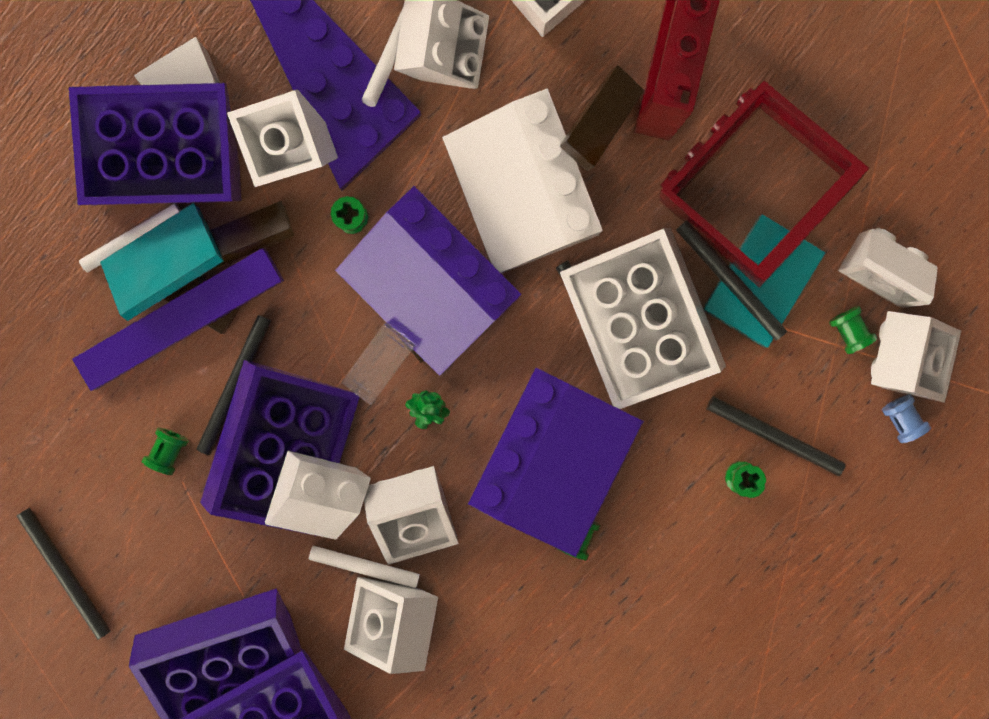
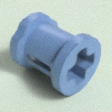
[882,394,931,443]

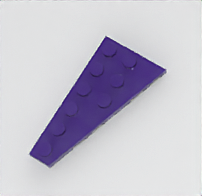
[250,0,421,191]

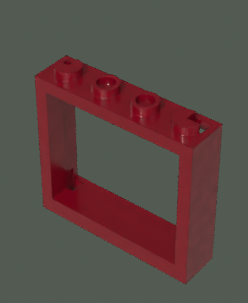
[634,0,720,141]
[659,81,870,288]

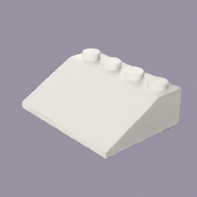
[442,88,603,273]
[560,228,726,409]

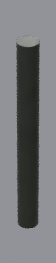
[676,220,787,341]
[196,315,271,455]
[706,396,846,476]
[16,508,111,640]

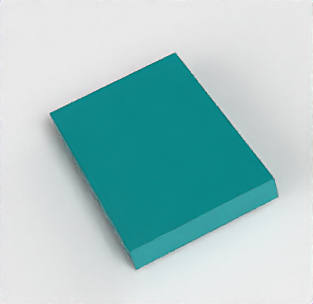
[100,203,223,321]
[703,214,825,348]

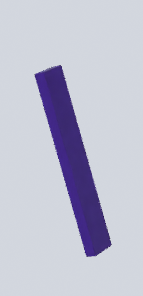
[72,248,284,391]

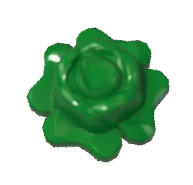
[405,390,450,429]

